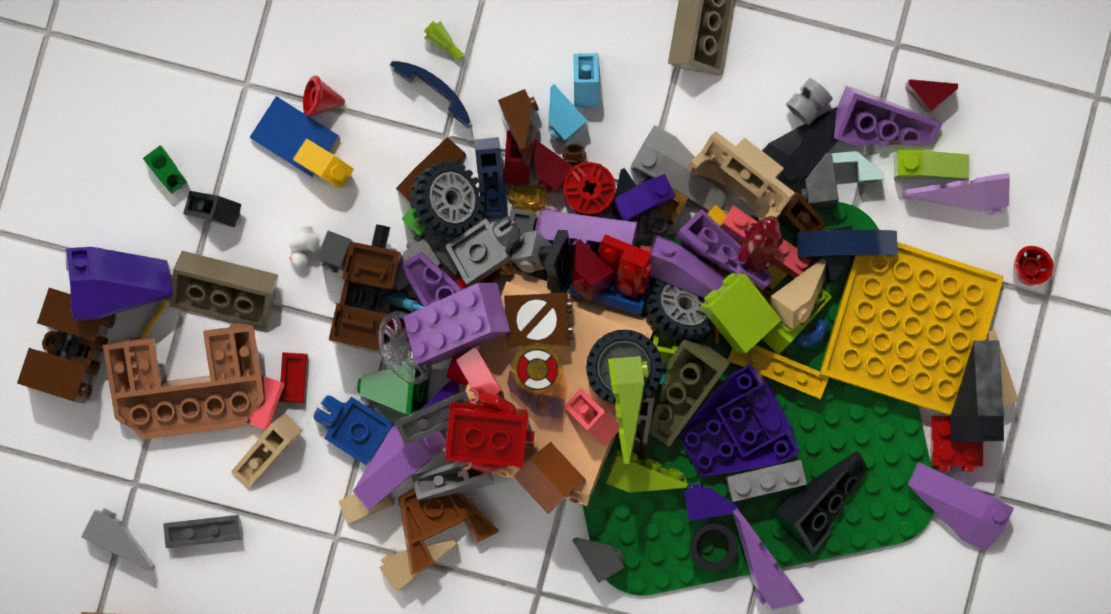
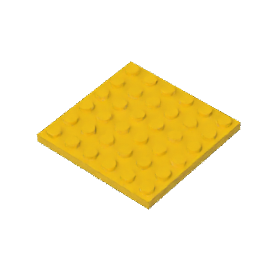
[819,242,1004,416]

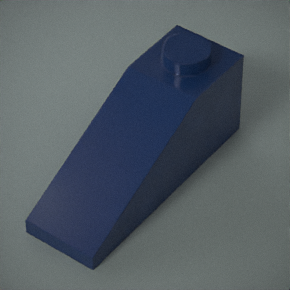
[474,137,507,219]

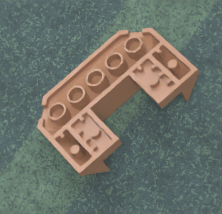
[103,323,265,440]

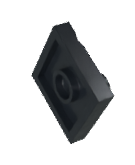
[538,230,573,293]

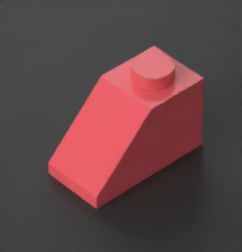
[564,389,620,446]

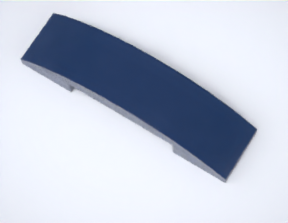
[389,61,471,129]
[797,230,898,258]

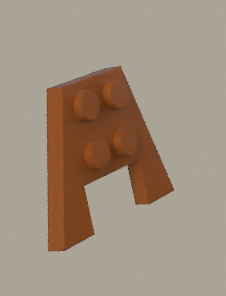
[398,489,499,575]

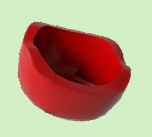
[1013,246,1054,286]

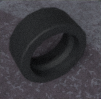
[689,523,738,571]

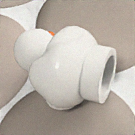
[288,226,320,268]

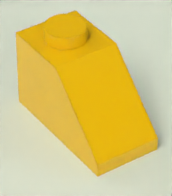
[293,139,354,190]

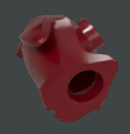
[738,216,783,272]

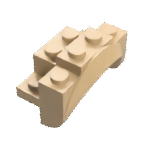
[686,131,795,221]

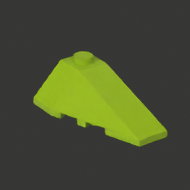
[608,356,649,464]

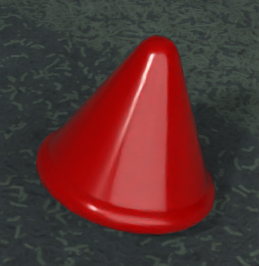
[303,75,345,117]

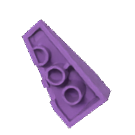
[352,424,446,511]
[733,508,805,610]

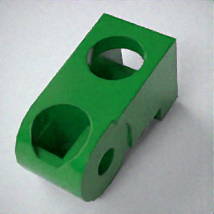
[142,145,188,194]

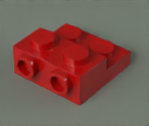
[598,234,653,299]
[930,416,983,472]

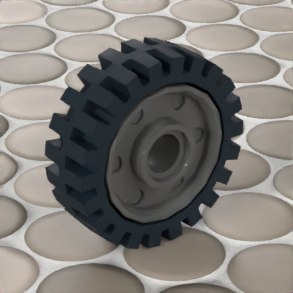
[586,329,663,405]

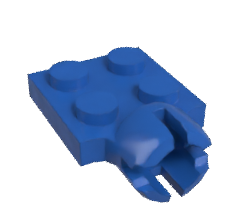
[313,395,393,465]

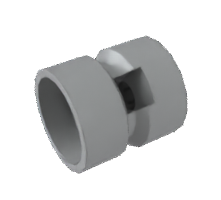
[786,78,833,125]

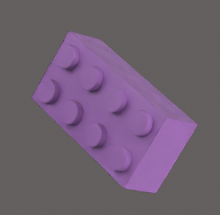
[403,283,510,365]

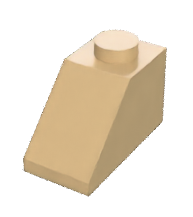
[338,494,394,524]

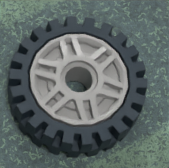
[410,162,485,238]
[644,279,715,345]

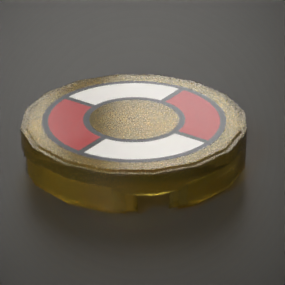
[512,343,564,395]

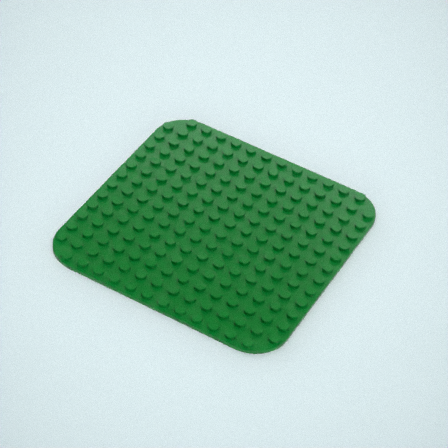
[546,202,934,596]

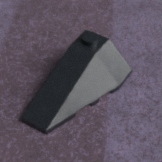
[762,107,839,190]
[950,340,1004,442]
[774,451,868,554]

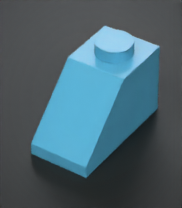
[573,53,599,108]
[548,84,587,143]

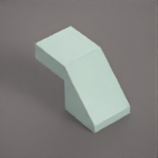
[831,151,885,184]

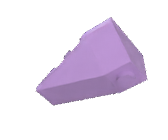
[903,173,1010,215]

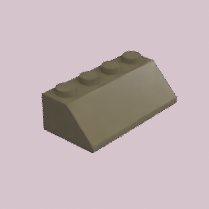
[668,0,735,76]
[170,251,278,330]

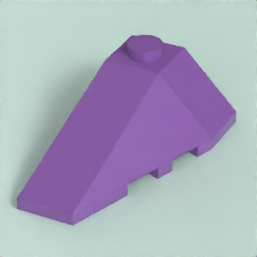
[834,85,942,146]
[675,209,775,290]
[649,234,726,298]
[400,252,463,307]
[907,462,1014,551]

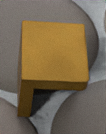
[653,188,689,225]

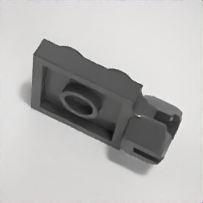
[445,216,524,287]

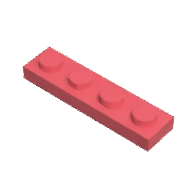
[720,205,816,278]

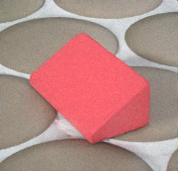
[456,347,503,396]
[246,375,285,430]

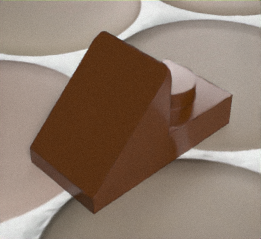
[781,192,827,232]

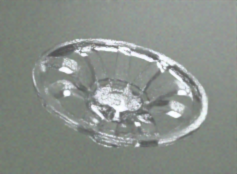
[378,311,433,384]

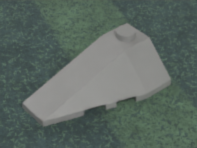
[631,125,729,211]

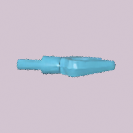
[382,293,424,312]

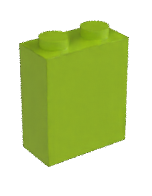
[700,273,781,353]

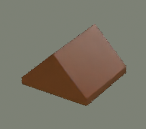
[513,442,586,514]

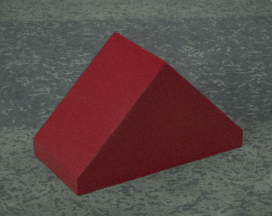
[905,79,959,114]

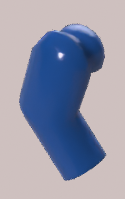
[796,319,830,348]

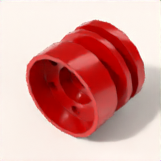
[563,162,616,217]

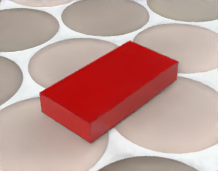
[279,352,308,404]

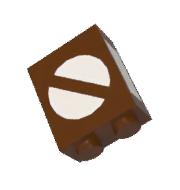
[504,293,574,349]

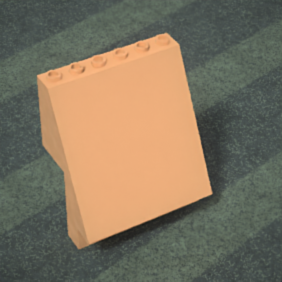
[465,270,654,506]

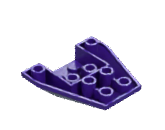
[65,246,173,321]
[678,364,800,477]

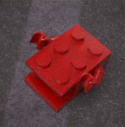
[445,388,535,474]

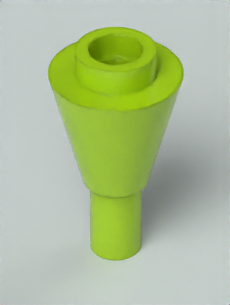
[424,20,464,61]

